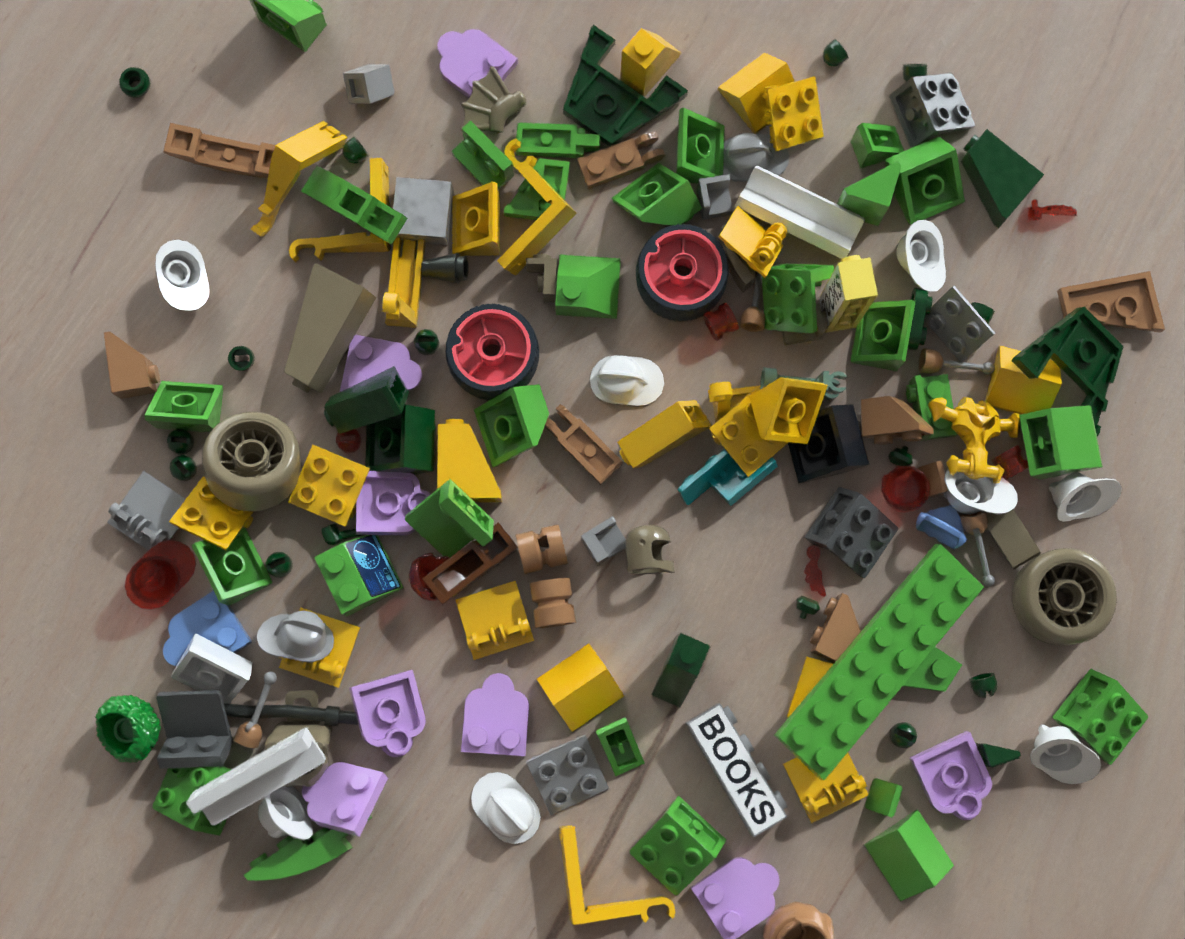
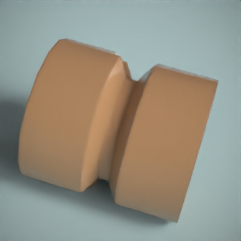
[515,524,568,574]
[530,578,576,628]

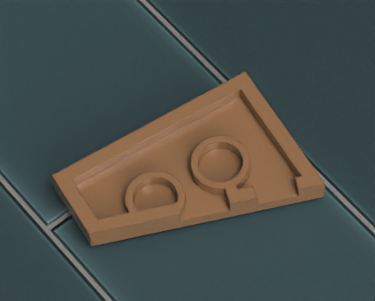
[1057,271,1165,333]

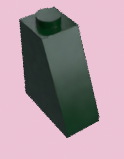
[961,129,1045,228]
[324,366,409,434]
[651,632,710,708]

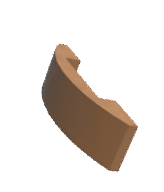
[163,123,275,178]

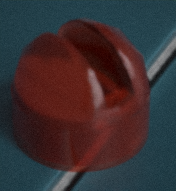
[336,429,362,453]

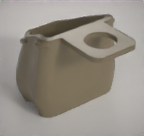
[265,690,332,787]

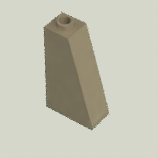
[284,263,376,394]

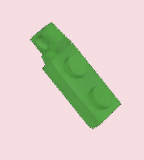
[515,123,600,158]

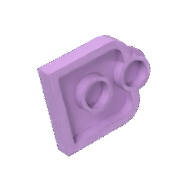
[438,29,518,98]
[340,335,422,392]
[356,471,431,535]
[349,670,426,757]
[461,673,529,756]
[910,731,992,820]
[302,762,388,837]
[690,857,779,939]

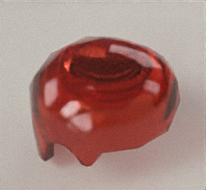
[881,466,930,513]
[408,552,450,601]

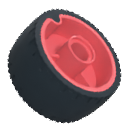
[636,224,729,322]
[446,304,539,400]

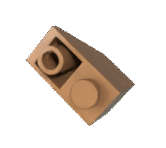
[861,396,934,445]
[809,593,861,663]

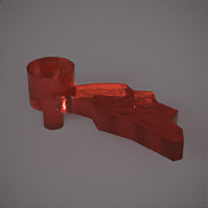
[1028,200,1077,221]
[803,545,826,597]

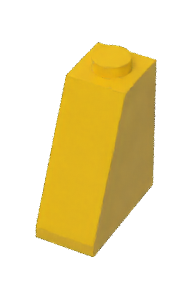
[620,28,681,97]
[617,400,712,468]
[437,419,502,503]

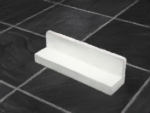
[735,166,865,259]
[186,727,326,825]

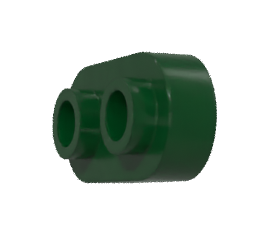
[908,288,933,351]

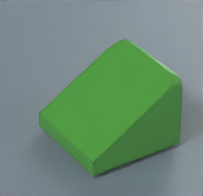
[865,778,903,817]

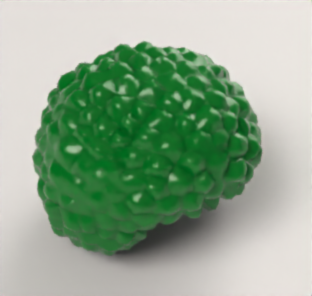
[95,695,161,763]

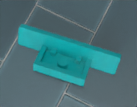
[677,449,778,506]

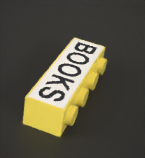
[819,255,878,333]

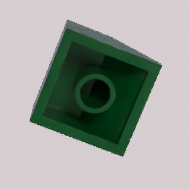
[365,404,436,475]

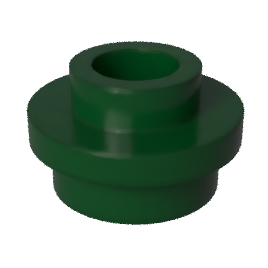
[119,67,151,98]

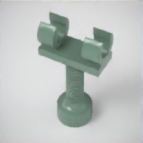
[760,367,847,400]

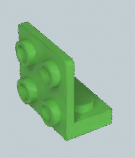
[762,263,834,333]
[405,479,494,559]
[1052,669,1148,765]
[152,766,232,836]
[630,796,726,896]

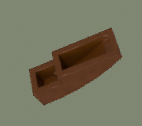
[423,522,518,605]

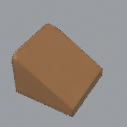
[913,461,948,499]

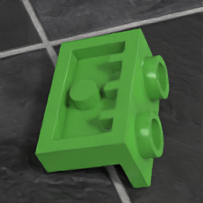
[452,121,514,190]
[906,374,958,441]

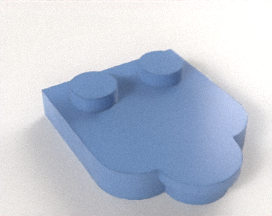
[163,590,252,666]

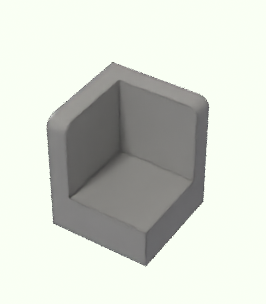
[343,64,394,104]
[697,174,733,220]
[581,516,626,566]

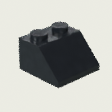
[788,405,869,484]

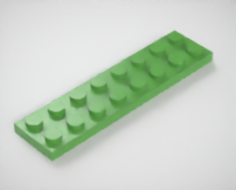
[774,544,984,780]

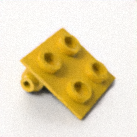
[762,76,824,151]
[718,206,787,278]
[709,388,789,477]
[288,444,370,527]
[169,476,253,550]
[455,581,534,660]
[279,607,360,688]
[783,753,869,823]

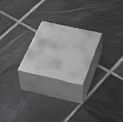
[393,177,453,245]

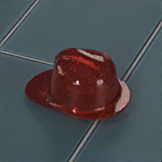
[125,540,196,610]

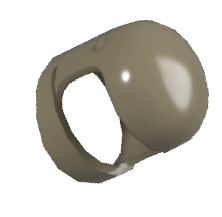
[625,525,675,574]

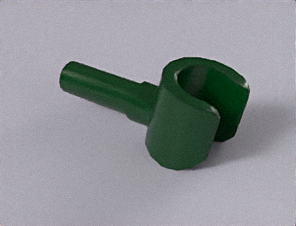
[321,523,362,545]

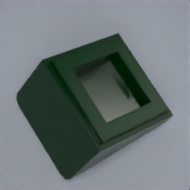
[975,743,1021,767]

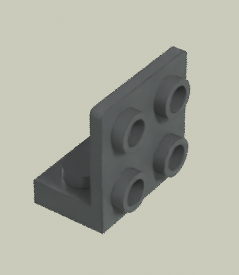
[889,73,975,148]
[805,487,898,578]
[156,690,233,769]

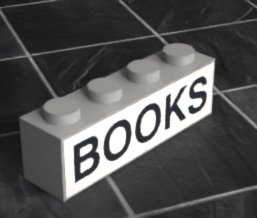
[685,703,788,837]

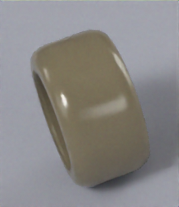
[202,412,301,512]
[1012,548,1117,646]

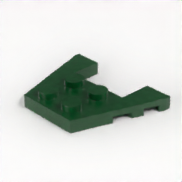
[563,25,688,146]
[1011,307,1124,437]

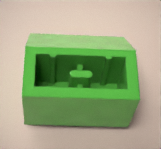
[1019,405,1103,480]

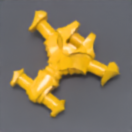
[928,397,1021,483]

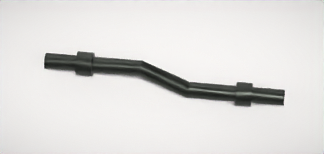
[224,703,359,726]

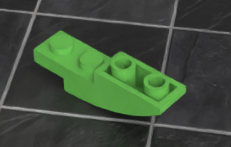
[301,166,408,245]
[244,815,372,881]

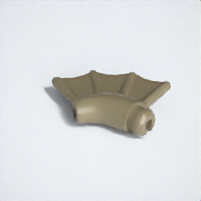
[460,66,526,133]

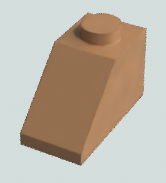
[104,331,160,399]

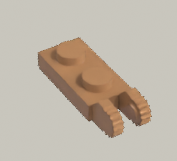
[577,132,666,189]
[545,404,623,485]

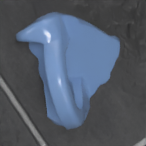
[916,505,967,550]

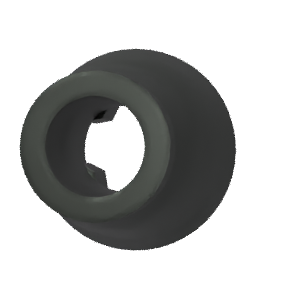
[422,253,469,284]

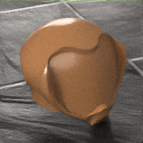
[763,902,834,939]

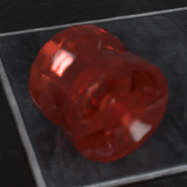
[702,302,739,341]
[991,444,1029,480]

